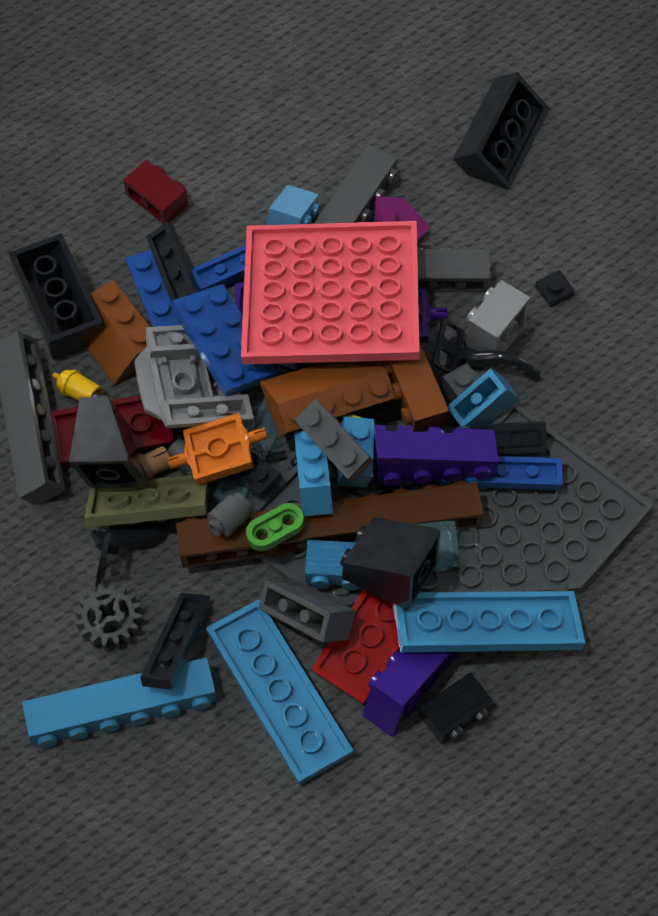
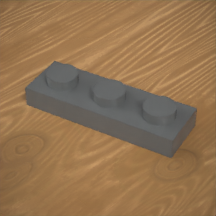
[295,398,374,482]

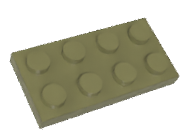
[84,475,210,528]

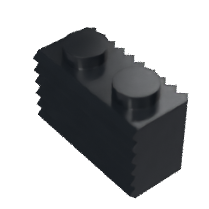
[419,672,493,744]

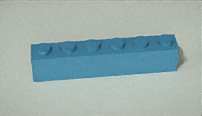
[22,657,217,748]

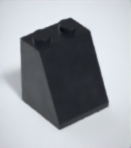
[69,394,147,488]
[340,517,441,611]

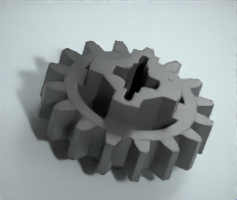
[75,583,143,650]

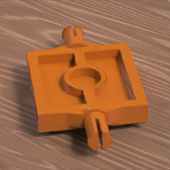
[167,413,268,485]

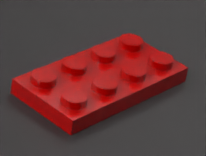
[311,589,400,705]

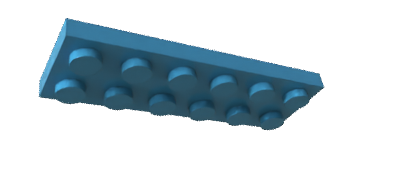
[393,591,585,653]
[206,599,354,785]

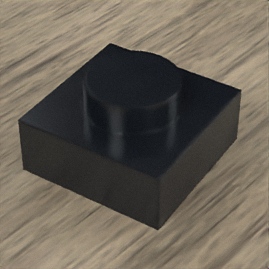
[535,270,575,307]

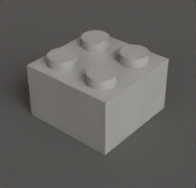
[464,280,530,352]

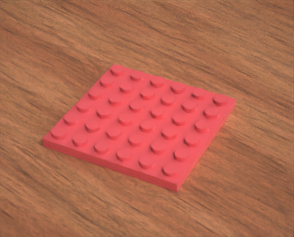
[241,221,420,364]

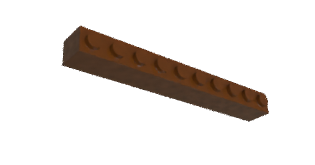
[176,481,483,568]

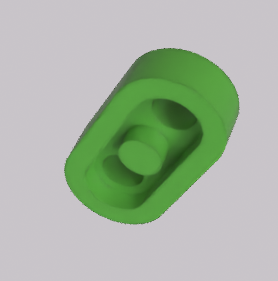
[246,503,304,551]

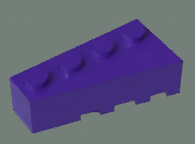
[373,425,499,486]
[362,651,459,737]

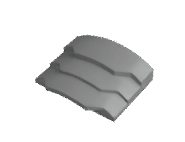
[134,325,254,429]

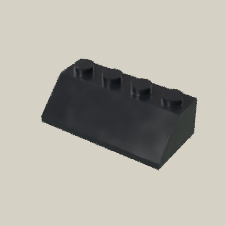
[453,72,549,190]
[9,233,103,360]

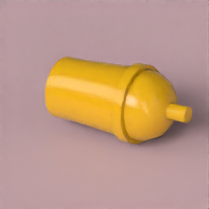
[52,369,104,401]

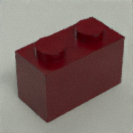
[123,159,188,224]

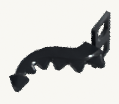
[431,318,541,382]
[90,519,171,588]

